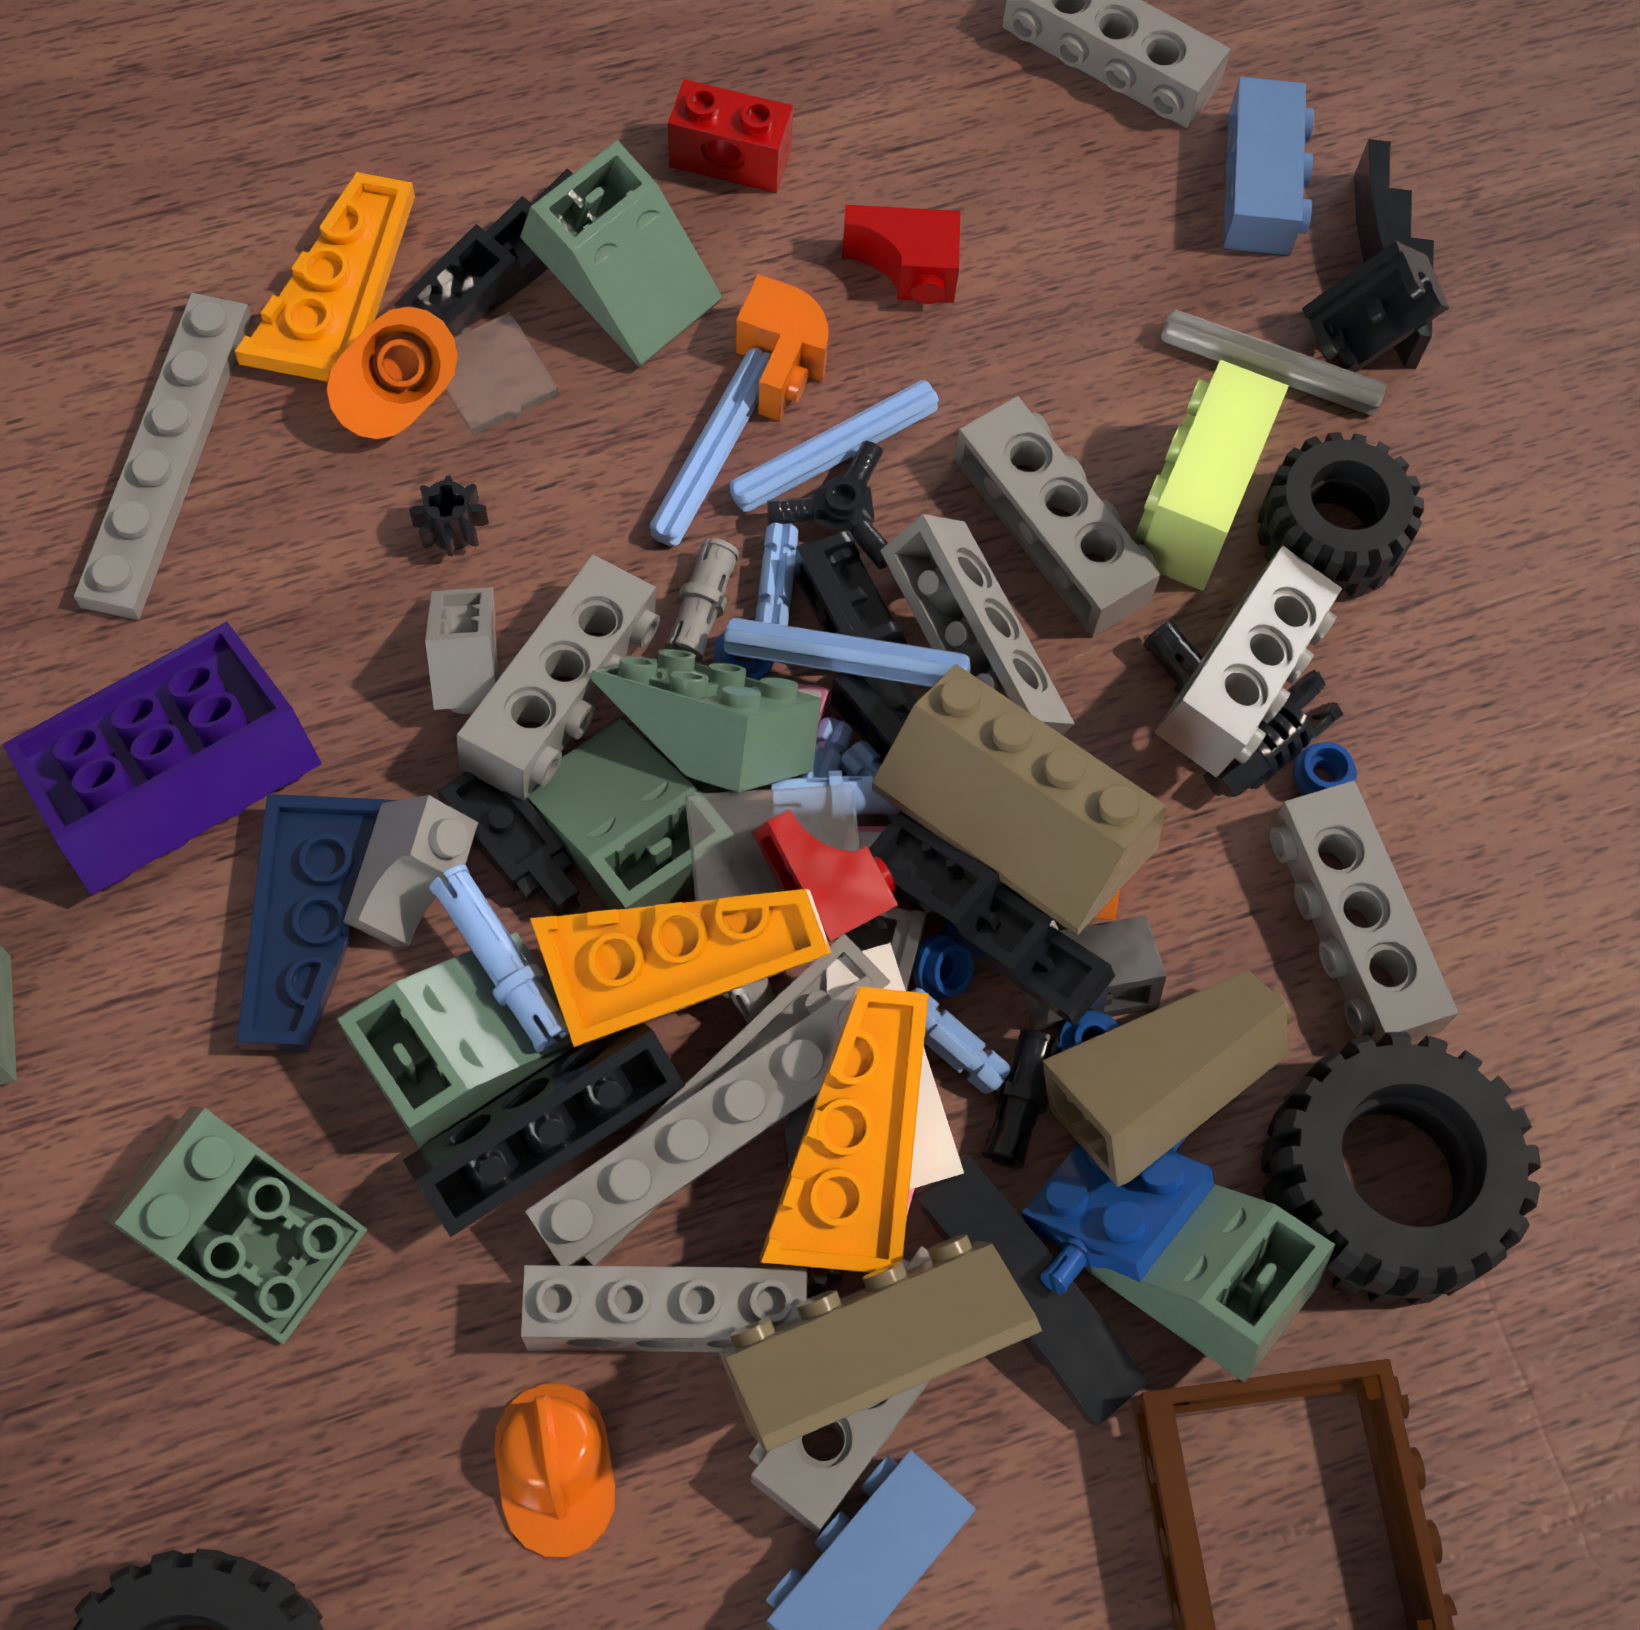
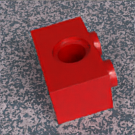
[668,79,793,193]

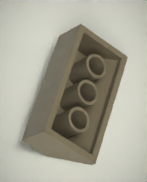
[872,664,1167,935]
[718,1234,1042,1451]

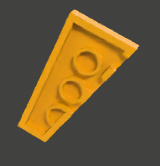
[234,172,415,382]
[530,889,832,1047]
[759,986,929,1272]

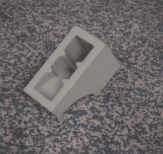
[425,587,499,714]
[343,795,478,947]

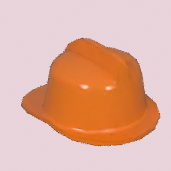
[326,306,458,439]
[494,1384,615,1557]

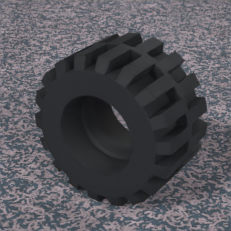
[1257,432,1424,600]

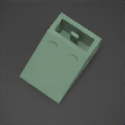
[520,140,723,368]
[591,649,822,793]
[527,719,733,910]
[337,932,574,1149]
[103,1106,368,1345]
[1083,1184,1335,1383]

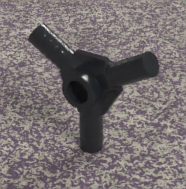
[766,441,888,569]

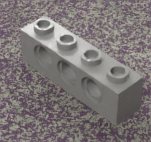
[1002,0,1231,129]
[954,396,1161,638]
[880,514,1075,734]
[1154,545,1342,777]
[456,554,660,801]
[1270,780,1459,1044]
[749,1246,931,1535]
[521,1265,807,1352]

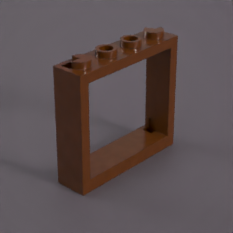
[1131,1359,1458,1630]

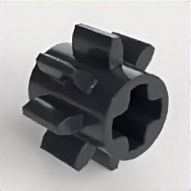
[409,476,489,556]

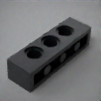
[402,1023,685,1238]

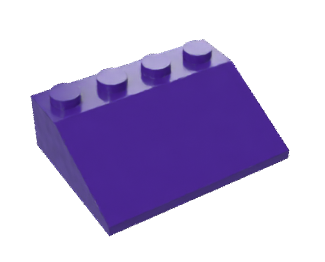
[2,621,322,896]

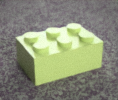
[1134,360,1289,591]

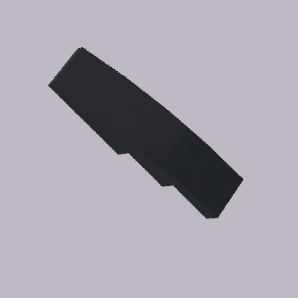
[1354,139,1434,369]
[394,169,573,335]
[869,812,1116,1027]
[912,1154,1149,1426]

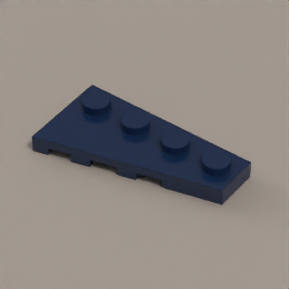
[237,794,397,1052]

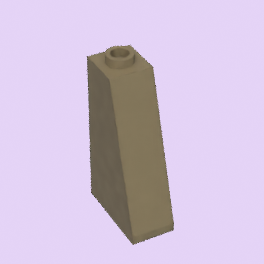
[1042,970,1291,1187]

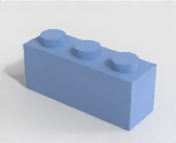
[1223,76,1314,256]
[765,1450,976,1630]

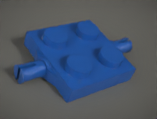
[1021,1132,1215,1295]

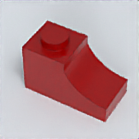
[842,204,961,304]
[751,809,898,942]

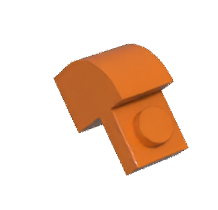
[736,274,828,421]

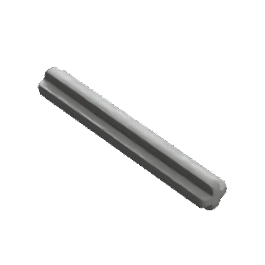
[1161,309,1386,415]

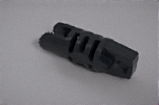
[1203,669,1343,797]

